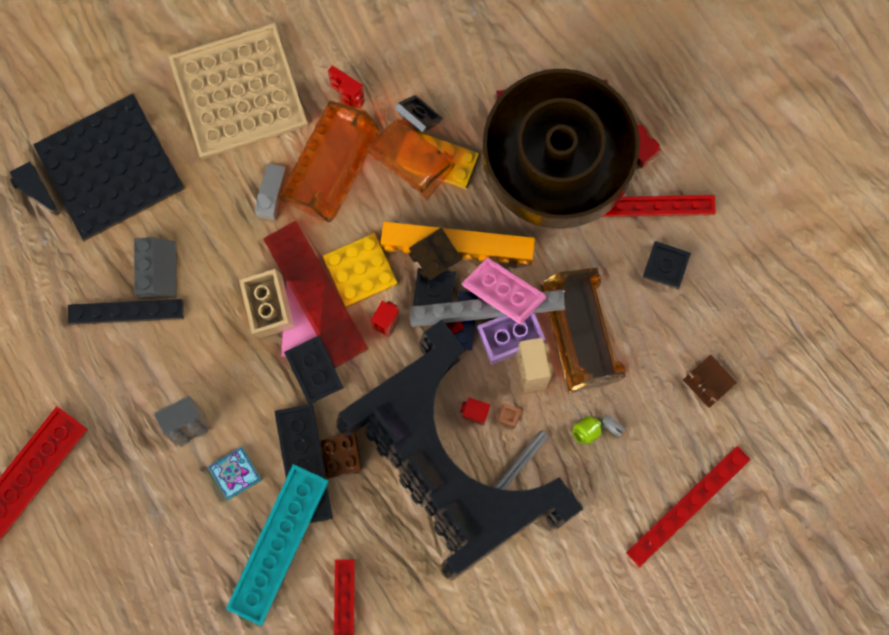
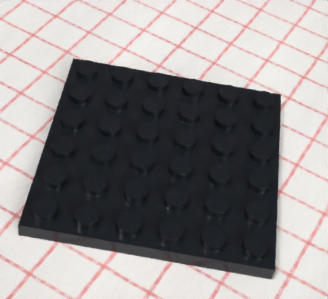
[33,93,185,241]

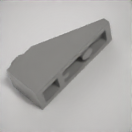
[254,163,286,221]

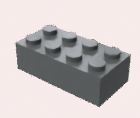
[153,395,211,446]

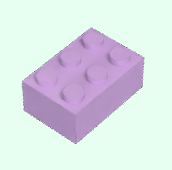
[477,313,545,365]

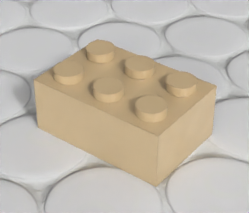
[239,269,295,339]

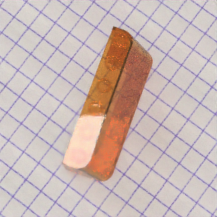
[278,100,379,222]

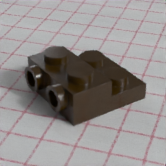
[408,227,462,280]

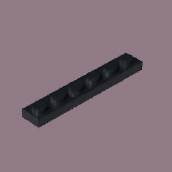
[68,299,184,325]

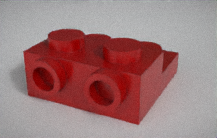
[328,65,365,109]

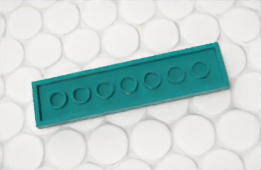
[226,464,329,626]

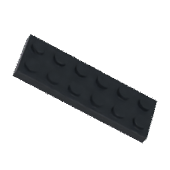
[274,404,333,524]

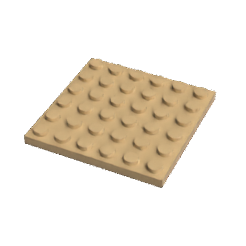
[168,23,308,160]

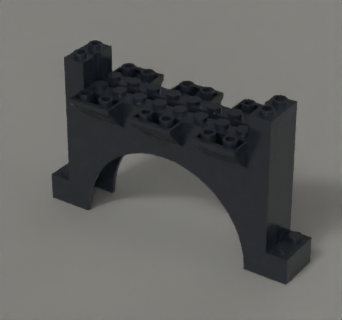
[336,320,583,581]

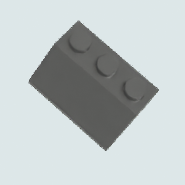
[134,237,177,299]

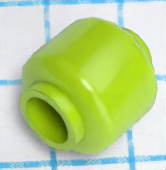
[572,416,602,445]

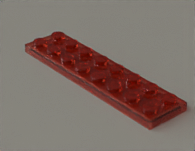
[263,220,369,368]

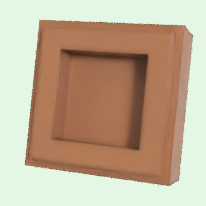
[497,403,522,428]

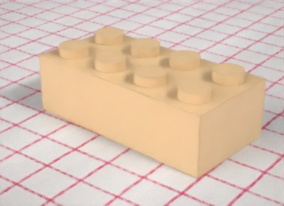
[516,338,553,394]

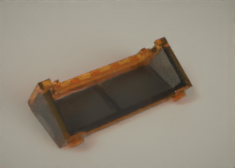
[540,267,627,393]

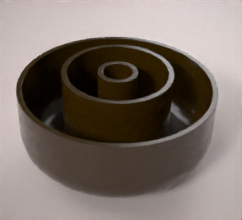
[483,69,640,229]

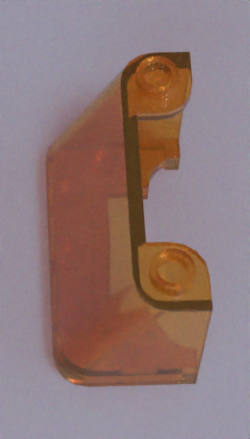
[365,118,456,200]

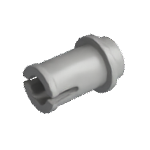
[601,415,626,438]

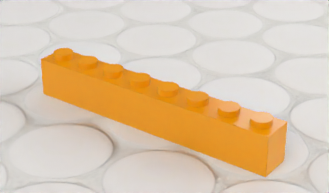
[381,222,535,266]

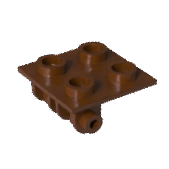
[683,355,737,408]
[321,433,362,479]

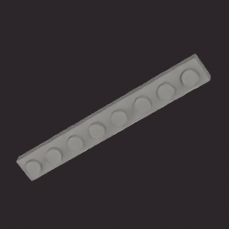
[410,290,565,327]

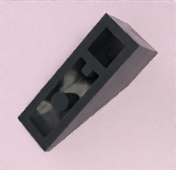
[10,161,59,215]

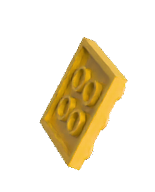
[323,233,398,308]

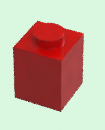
[460,397,490,425]

